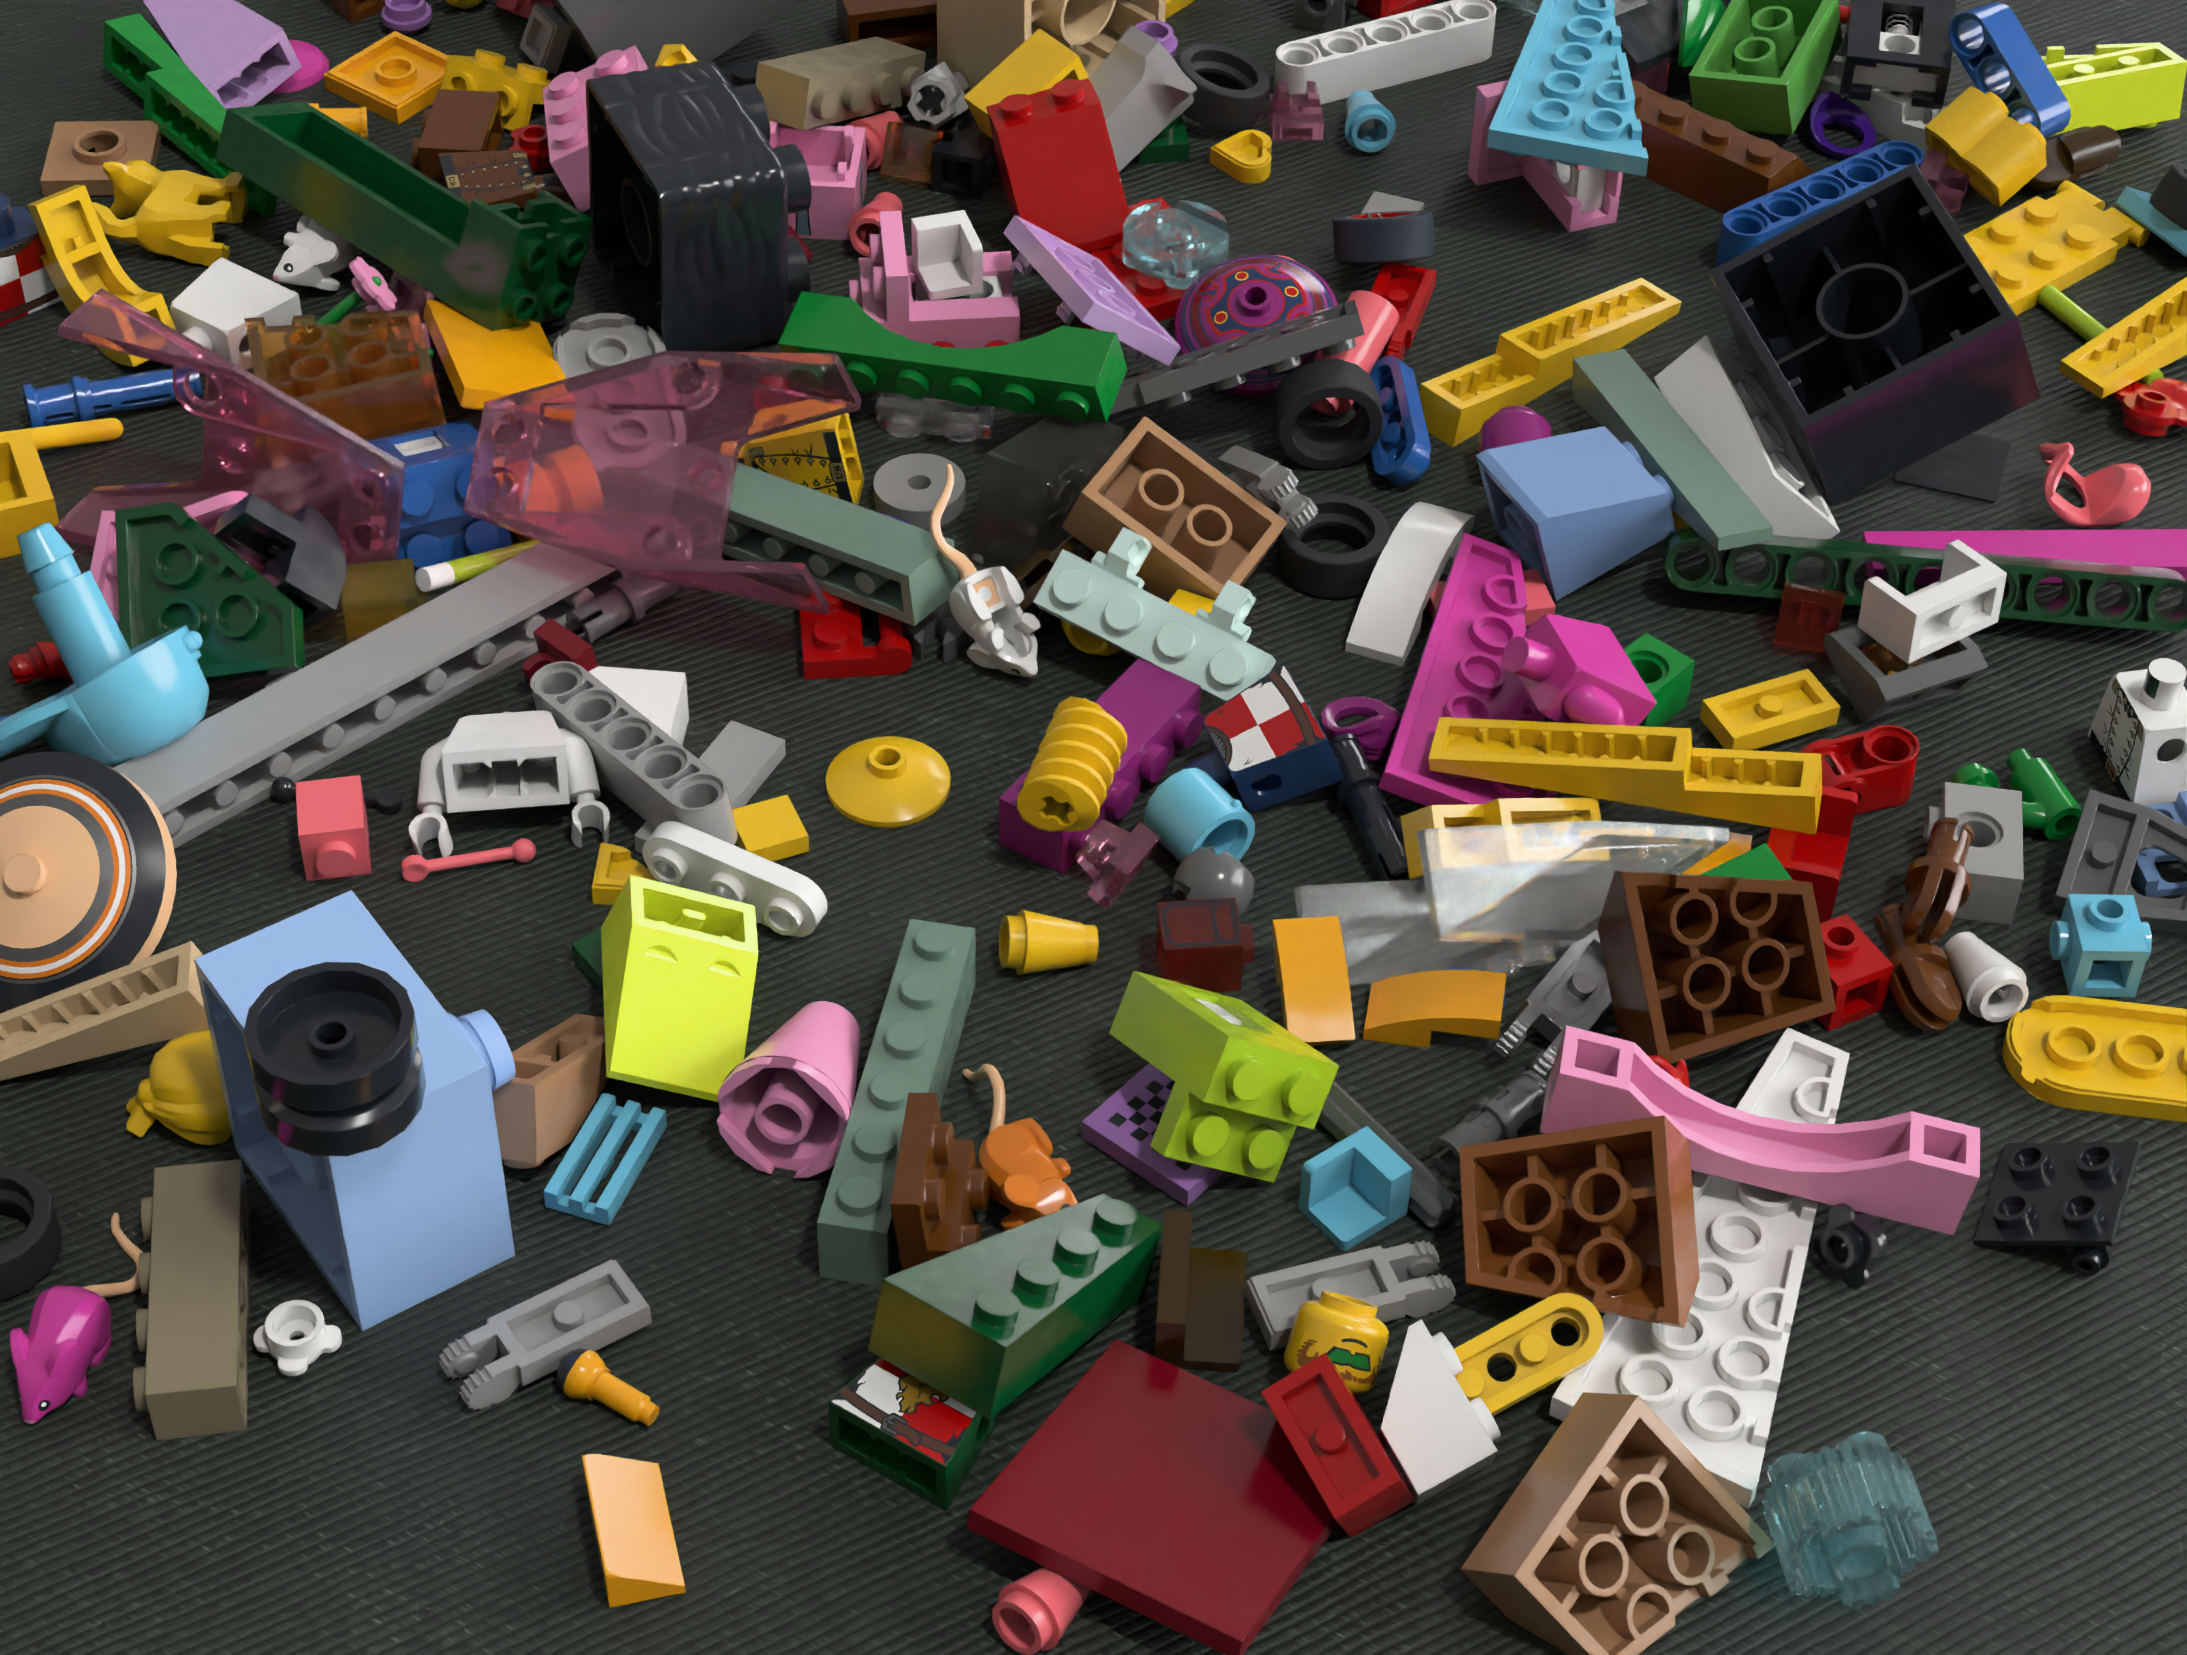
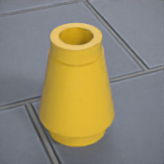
[999,909,1099,975]

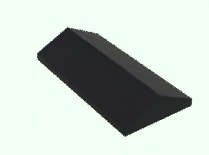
[1614,0,1731,73]

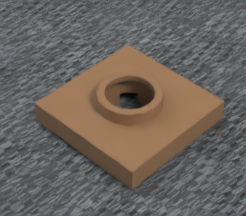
[40,121,163,196]

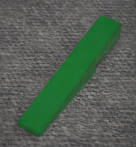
[103,13,277,218]

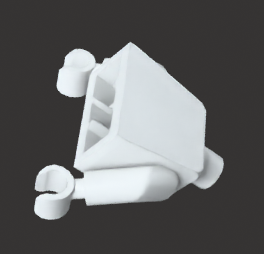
[409,710,610,857]

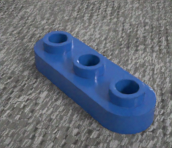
[1369,355,1431,486]

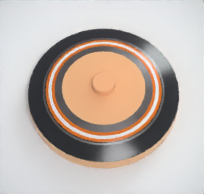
[0,751,177,1012]

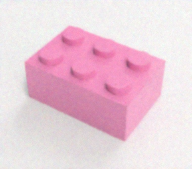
[542,45,649,212]

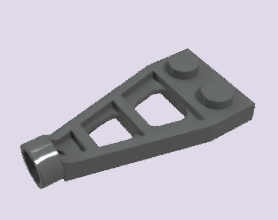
[2051,789,2187,934]

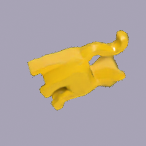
[92,159,248,267]

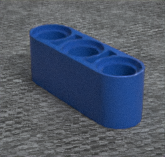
[1948,2,2071,138]

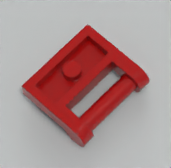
[798,583,913,680]

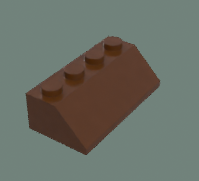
[1631,80,1814,214]

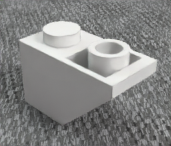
[1379,1319,1501,1506]

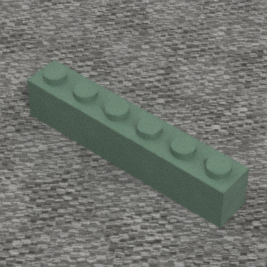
[636,442,959,626]
[817,919,976,1287]

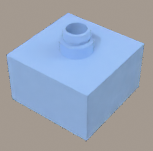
[194,890,516,1331]

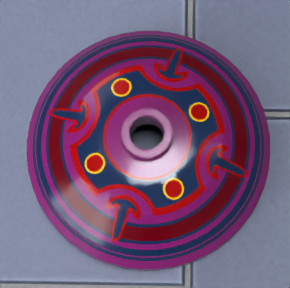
[1175,254,1338,397]

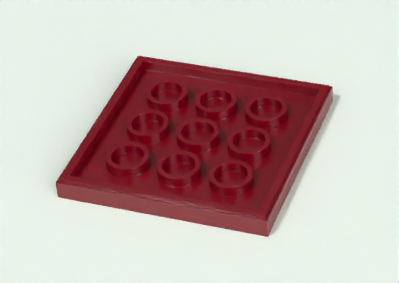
[967,1339,1338,1655]

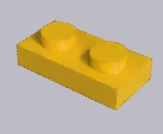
[1699,669,1840,750]

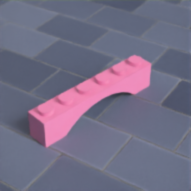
[1540,1026,1980,1235]

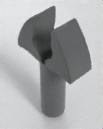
[905,599,970,663]

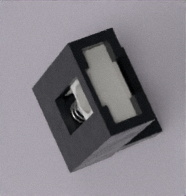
[1839,0,1956,110]

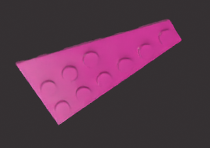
[1378,532,1557,806]

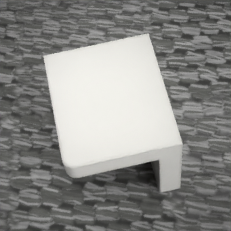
[911,210,983,301]

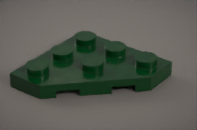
[115,502,305,683]

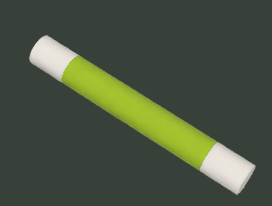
[415,534,556,592]

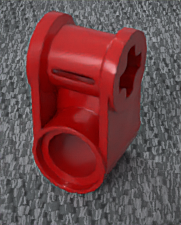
[1799,725,1920,815]

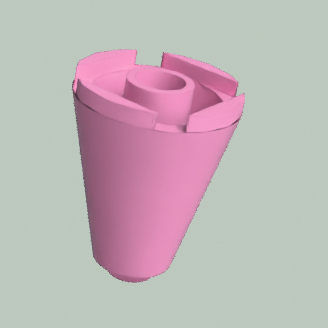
[716,1001,860,1178]

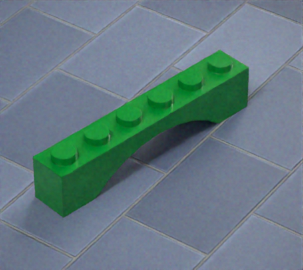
[778,291,1127,423]

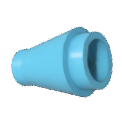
[1345,90,1396,152]

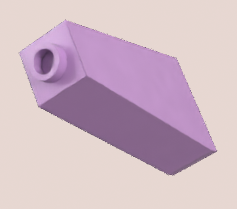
[143,0,302,110]

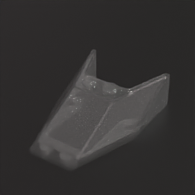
[1294,820,1730,986]

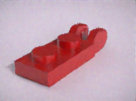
[1371,262,1437,362]

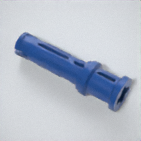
[22,363,203,428]

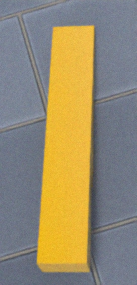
[2058,277,2187,399]
[1419,278,1682,448]
[1428,717,1822,835]

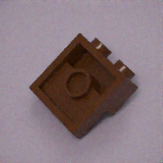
[890,1093,989,1270]

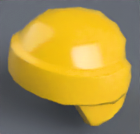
[126,1030,232,1145]

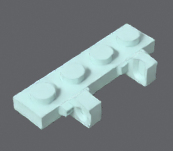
[1033,527,1276,703]

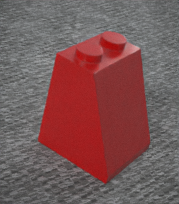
[986,78,1135,252]

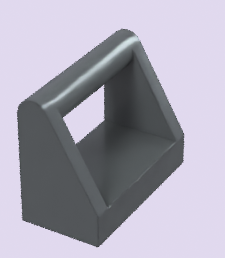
[1823,624,1989,725]

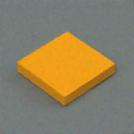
[323,31,448,125]

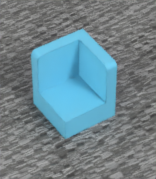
[1298,1126,1412,1251]

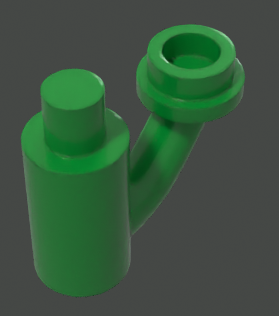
[1951,749,2083,840]

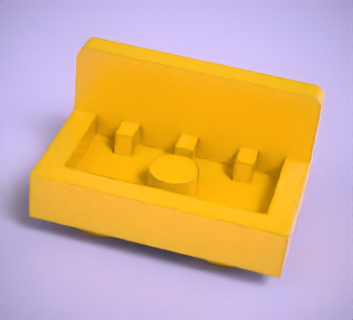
[441,49,551,131]

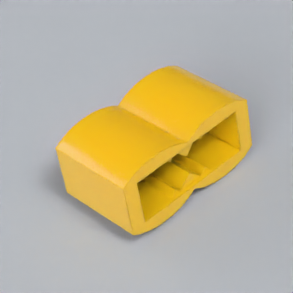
[1924,86,2046,207]

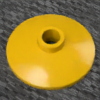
[826,736,951,828]

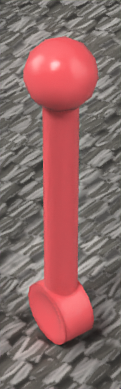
[401,838,536,882]

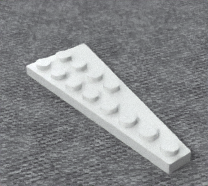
[1549,1027,1850,1509]

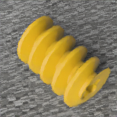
[1017,696,1127,832]

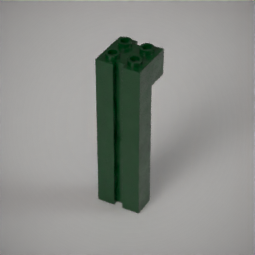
[215,102,594,331]

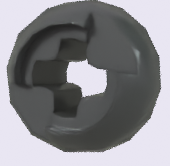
[1172,846,1255,926]

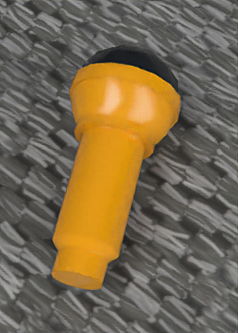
[556,1348,660,1426]

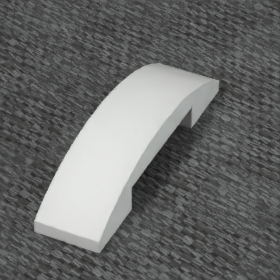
[1345,502,1475,667]

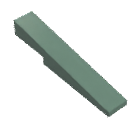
[1573,349,1773,551]

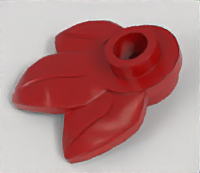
[2111,378,2187,436]

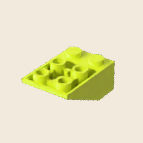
[601,875,758,1102]

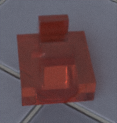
[1773,582,1845,654]

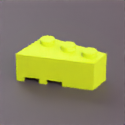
[2035,42,2187,137]

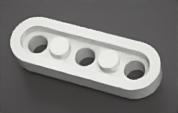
[642,821,828,937]

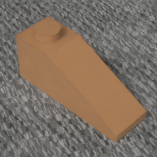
[492,1013,610,1169]

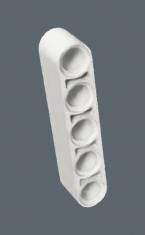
[1273,0,1497,110]

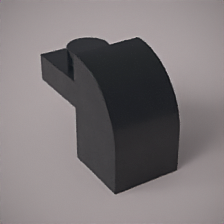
[214,493,347,632]

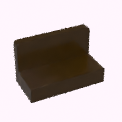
[1155,1209,1247,1373]

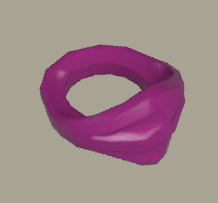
[1321,696,1402,765]

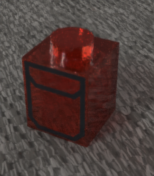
[1155,898,1254,992]

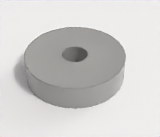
[873,453,966,529]

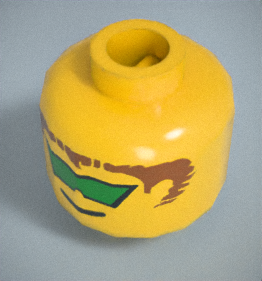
[1284,1291,1389,1394]

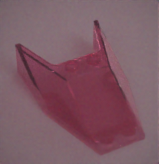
[54,288,406,576]
[464,351,861,615]

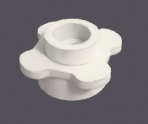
[253,1300,342,1376]

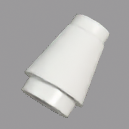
[1943,932,2029,1022]

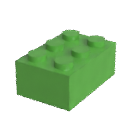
[1689,0,1843,135]

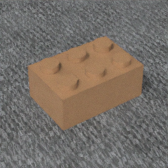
[1062,416,1288,602]

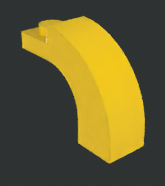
[27,184,178,367]

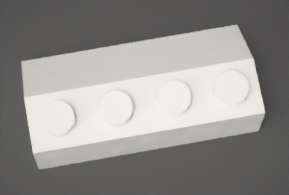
[1654,335,1840,539]

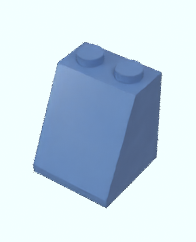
[1476,426,1676,601]

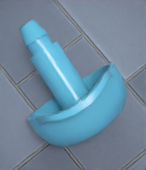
[0,522,209,768]

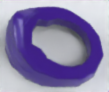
[1807,91,1877,160]

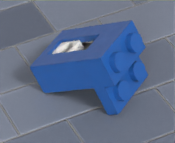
[352,420,512,584]

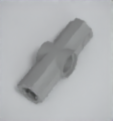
[906,61,970,131]

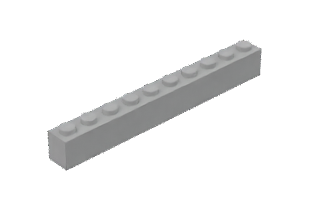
[113,518,633,849]

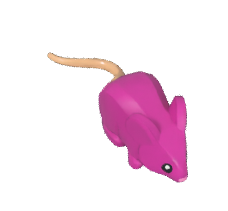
[10,1212,143,1424]

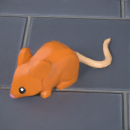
[962,1064,1078,1232]

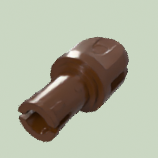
[1899,817,1974,944]
[1873,903,1962,1033]

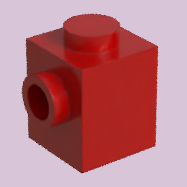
[1816,914,1893,1032]

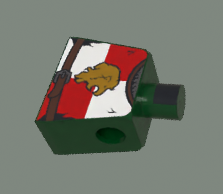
[828,1357,998,1511]

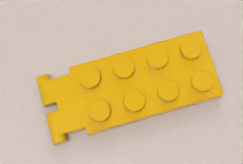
[1963,180,2151,316]

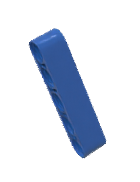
[1715,140,1924,267]

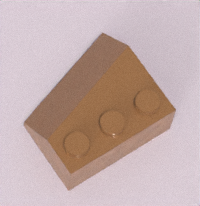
[1461,1392,1776,1655]

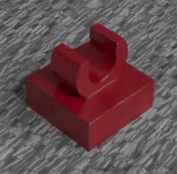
[522,618,598,686]

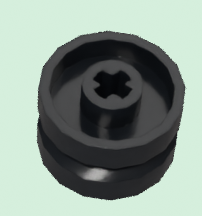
[243,962,426,1156]

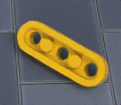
[1454,1293,1604,1416]

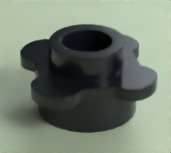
[1814,1203,1887,1288]

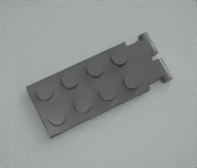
[1110,300,1365,414]

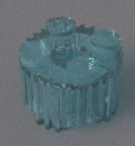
[1762,1431,1938,1610]

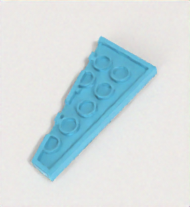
[1487,0,1648,177]

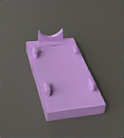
[1003,215,1181,366]

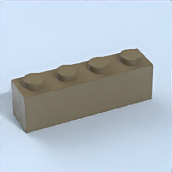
[755,37,926,131]
[133,1159,251,1440]

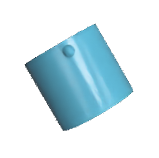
[1144,768,1255,862]

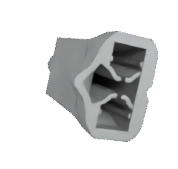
[1089,25,1197,172]

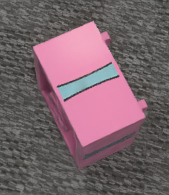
[769,121,867,241]

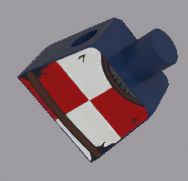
[0,194,62,327]
[1183,664,1344,812]

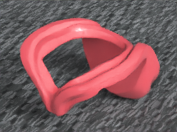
[2038,442,2151,528]

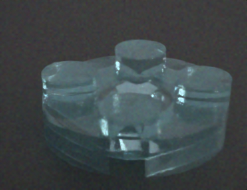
[1122,200,1230,289]

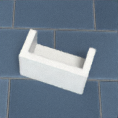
[1858,540,2007,664]

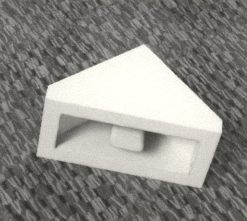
[589,666,689,745]

